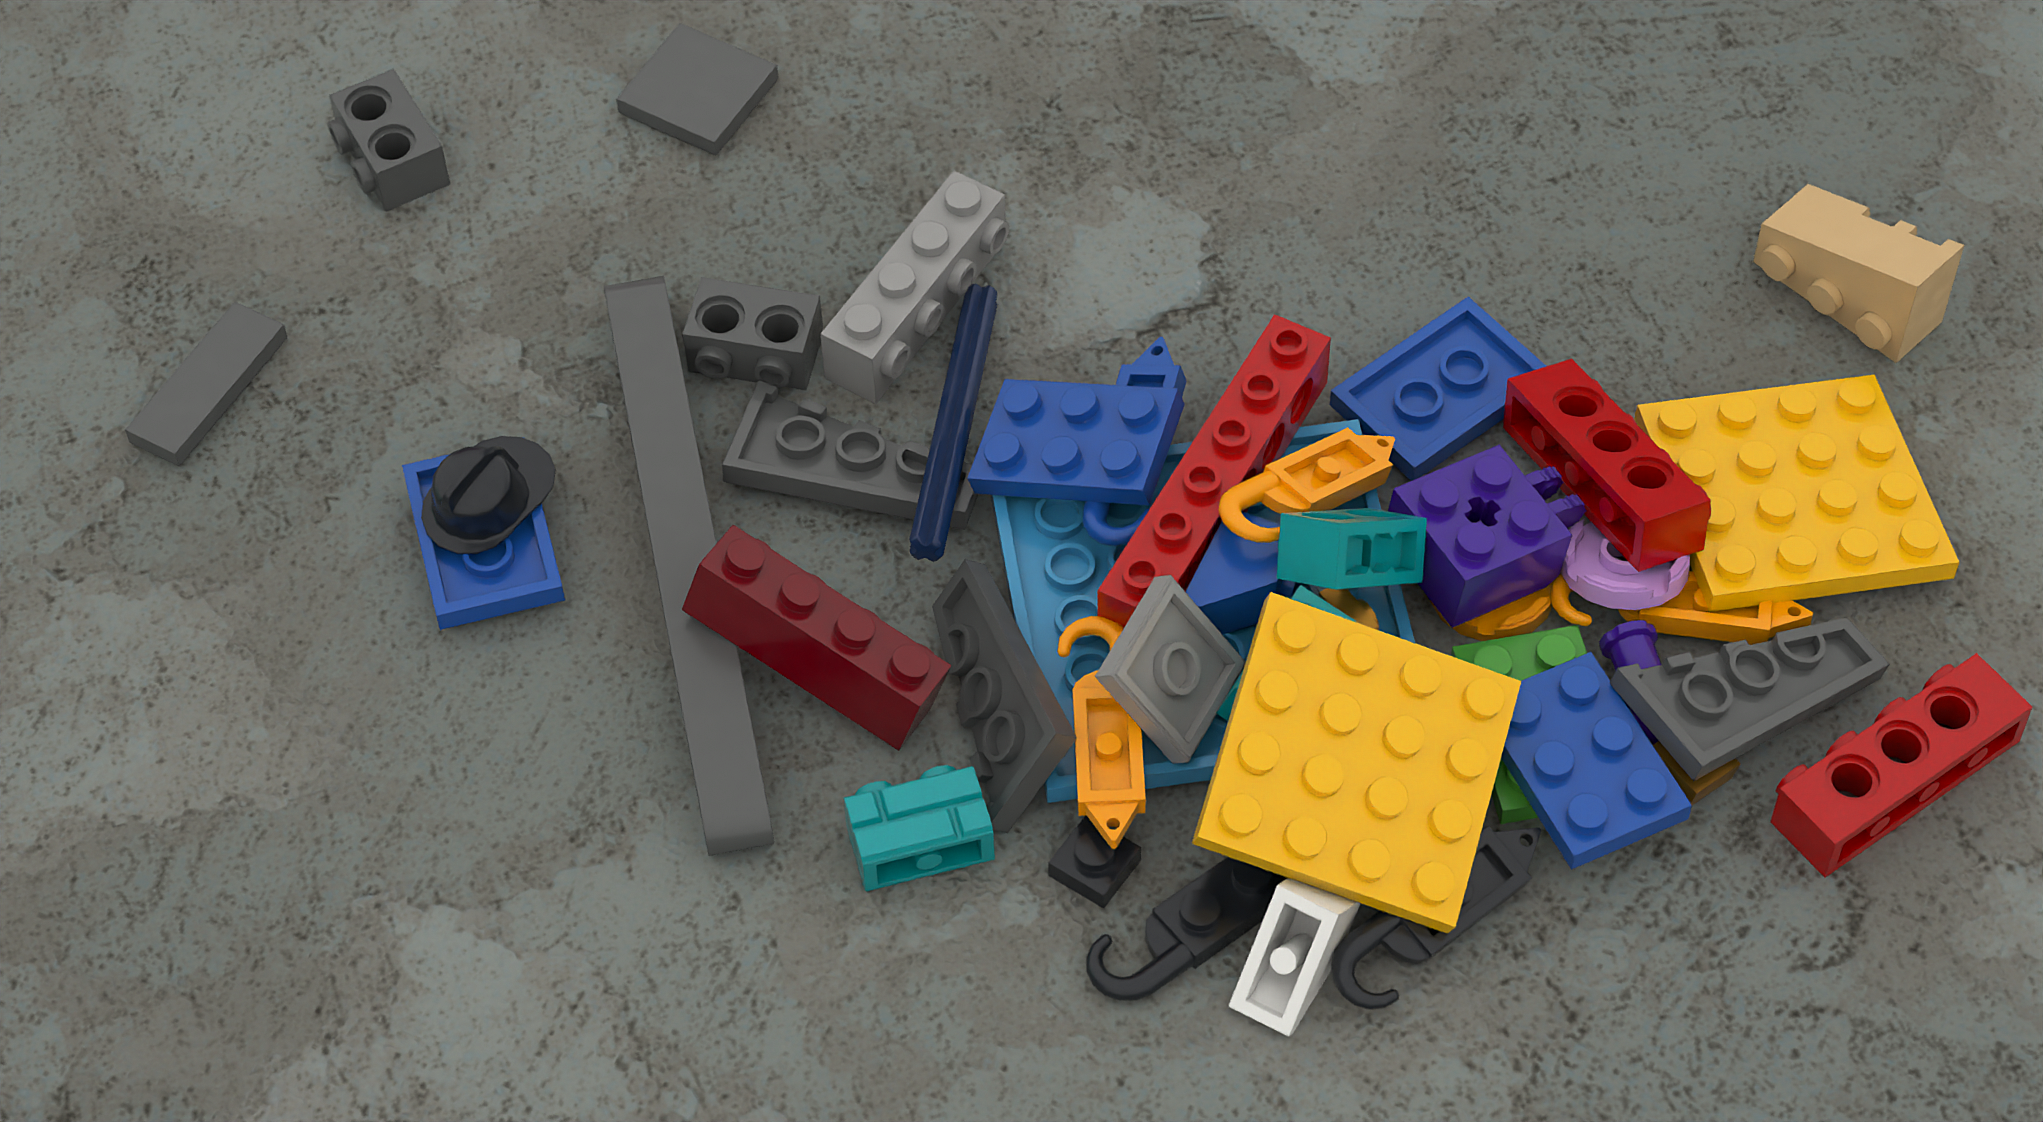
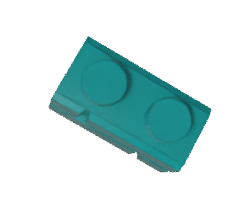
[843,765,995,891]

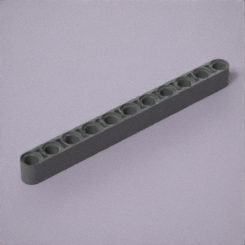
[604,276,774,856]

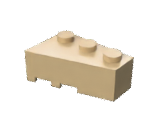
[1753,184,1964,363]

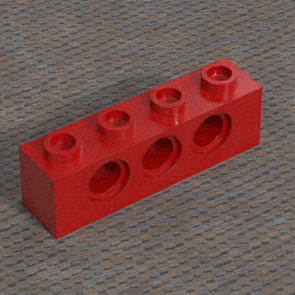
[1503,359,1711,572]
[1770,653,2033,878]

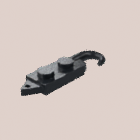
[1331,826,1541,1010]
[1086,857,1288,1001]

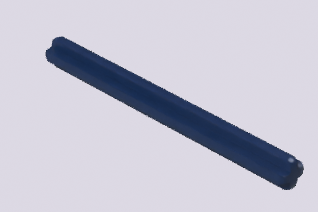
[909,283,998,562]

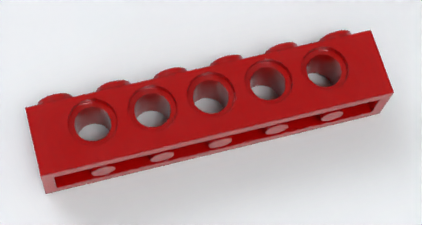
[1098,314,1331,627]

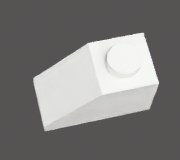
[1228,878,1361,1037]

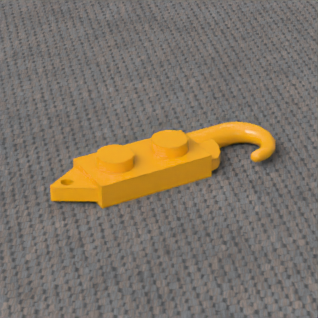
[1218,427,1395,543]
[1550,571,1813,645]
[1057,616,1146,849]

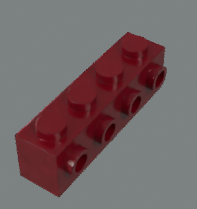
[682,525,952,751]

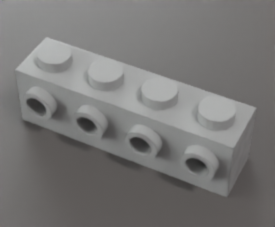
[820,171,1009,404]

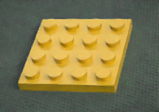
[1634,374,1959,612]
[1192,592,1521,934]

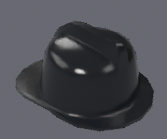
[421,436,556,554]

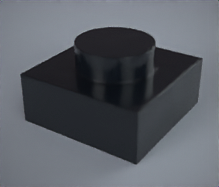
[1048,815,1141,909]

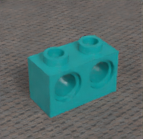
[1277,508,1427,590]

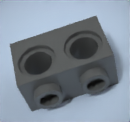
[327,69,450,211]
[683,277,823,390]

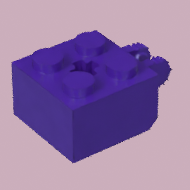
[1388,444,1587,628]

